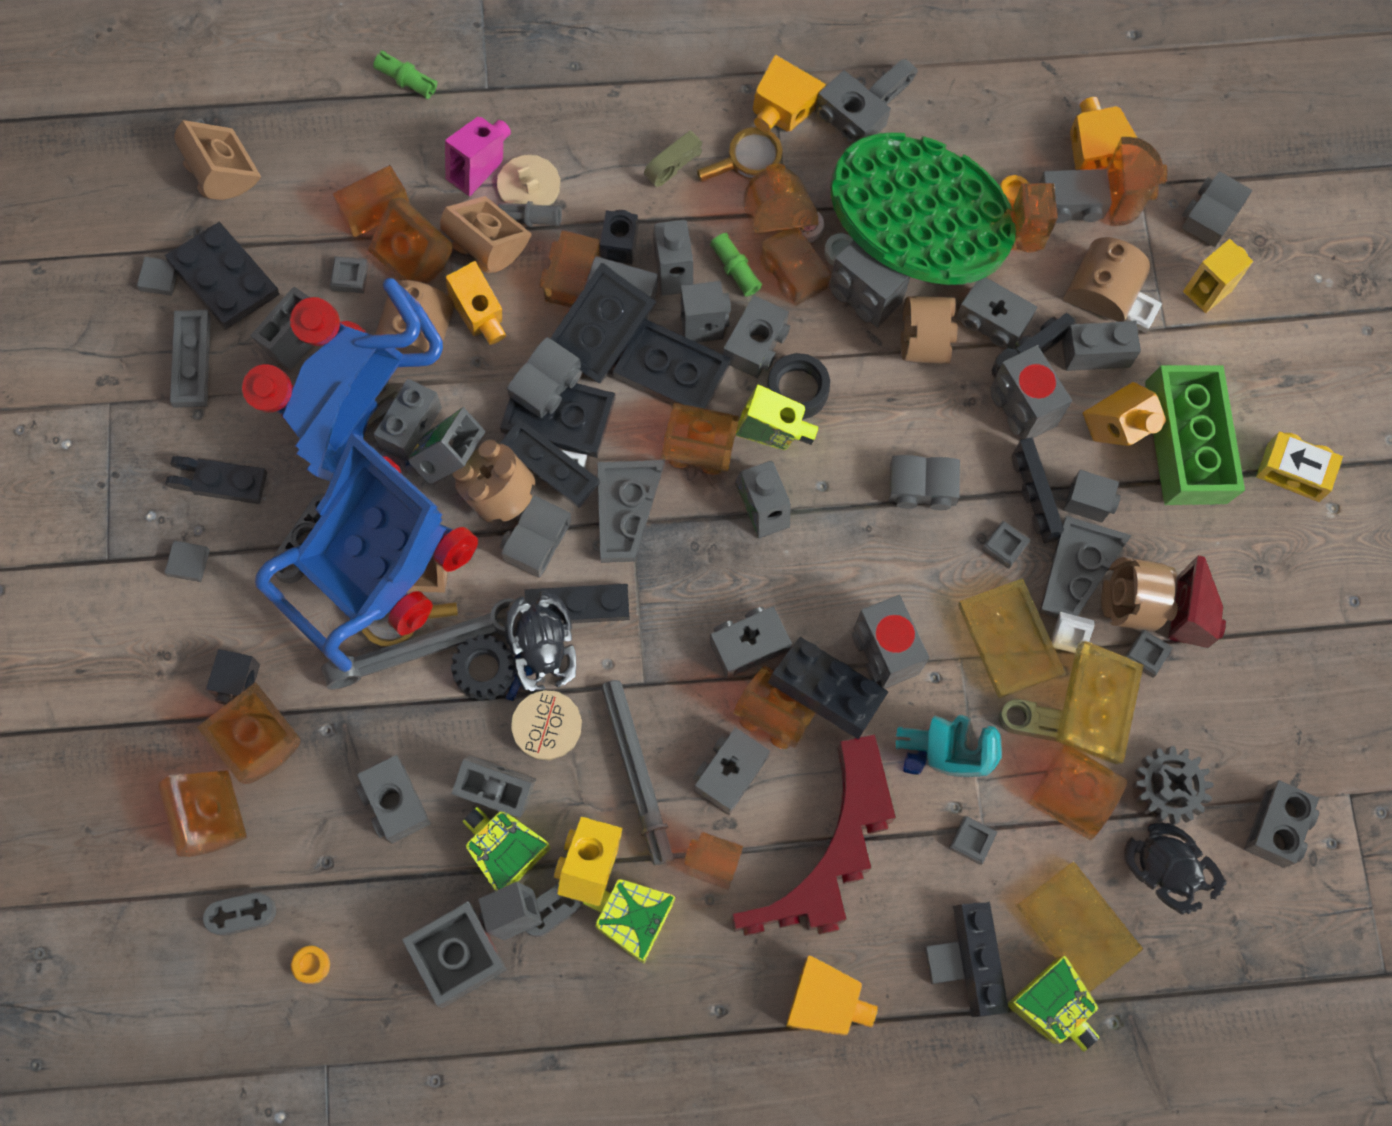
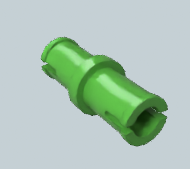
[373,50,438,99]
[710,233,762,297]

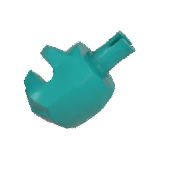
[895,715,1002,777]

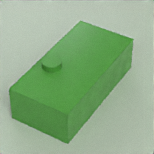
[1145,365,1245,505]

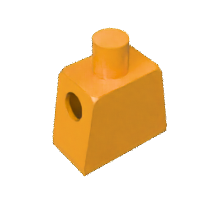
[752,55,826,133]
[1070,97,1142,170]
[446,261,506,345]
[1082,382,1166,446]
[785,955,878,1036]

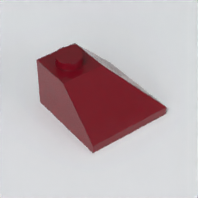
[1168,555,1226,648]

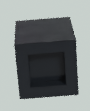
[600,210,638,264]
[206,649,260,707]

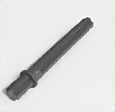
[601,680,674,866]

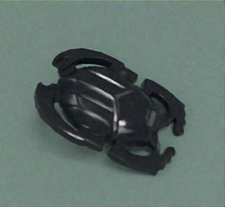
[504,591,576,692]
[1124,822,1227,915]

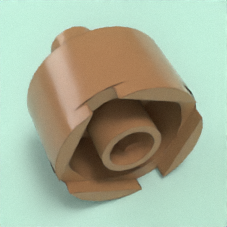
[901,296,958,364]
[453,440,535,523]
[1101,557,1178,631]

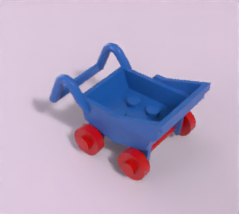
[242,278,443,482]
[255,433,478,672]

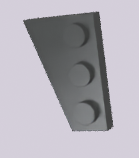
[597,460,665,563]
[1039,516,1132,618]

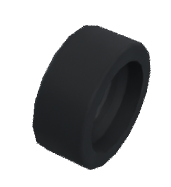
[767,353,831,420]

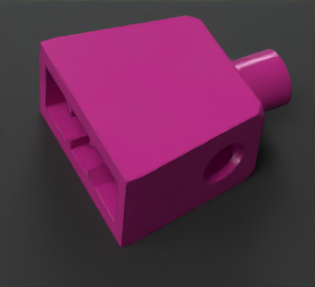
[445,117,511,197]

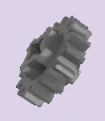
[1132,746,1214,825]

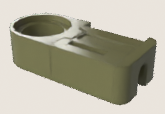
[644,131,702,187]
[999,699,1073,743]

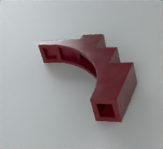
[731,734,896,936]

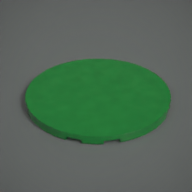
[830,132,1016,285]

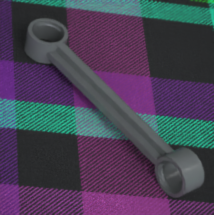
[321,598,515,690]

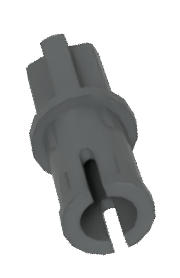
[498,201,562,227]

